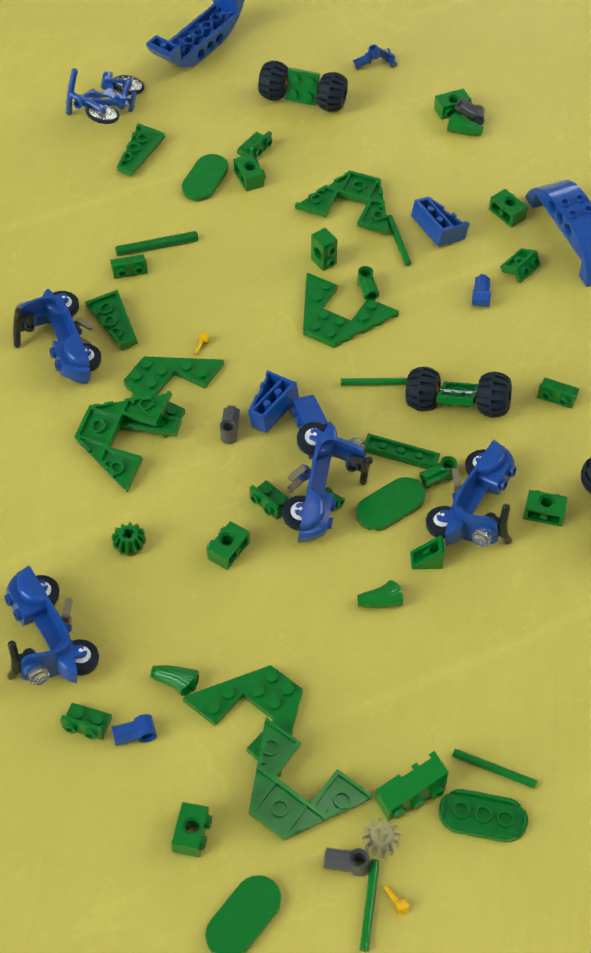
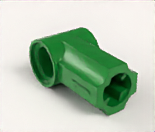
[357,266,379,301]
[419,456,457,488]

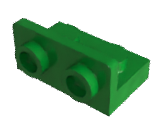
[237,131,272,159]
[500,248,541,283]
[110,254,148,279]
[537,378,580,409]
[250,480,289,520]
[60,703,112,740]

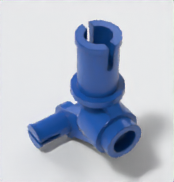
[353,44,397,69]

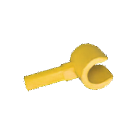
[193,332,210,355]
[384,885,410,914]

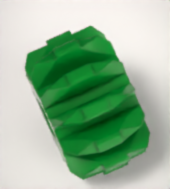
[112,522,146,556]

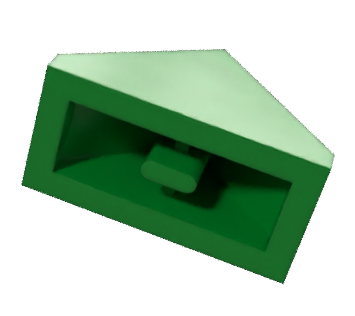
[410,535,445,570]

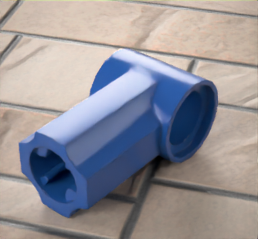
[472,274,491,307]
[112,714,157,746]

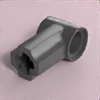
[455,98,485,125]
[220,405,240,444]
[324,848,369,877]

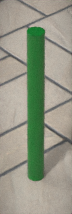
[387,215,412,266]
[341,378,407,386]
[452,748,538,789]
[360,859,380,952]

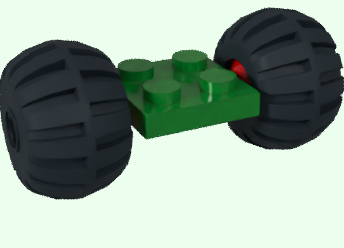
[258,61,348,112]
[405,367,512,418]

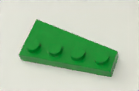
[117,123,165,176]
[85,290,138,350]

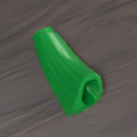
[447,112,484,136]
[357,580,403,608]
[151,665,199,696]

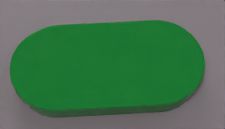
[182,154,228,201]
[356,477,426,531]
[439,789,528,843]
[205,875,281,953]

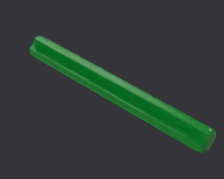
[115,231,198,256]

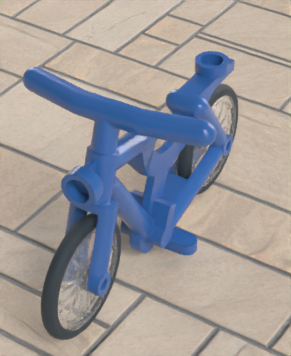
[66,68,144,124]

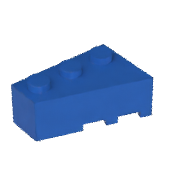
[411,196,470,247]
[248,370,299,433]
[290,395,328,459]

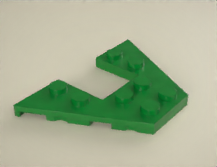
[295,170,390,235]
[303,273,399,348]
[124,356,224,438]
[74,391,172,492]
[183,665,303,778]
[248,717,373,841]

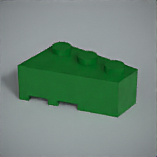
[375,751,449,821]

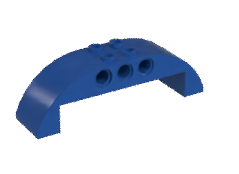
[146,0,244,68]
[525,180,591,287]

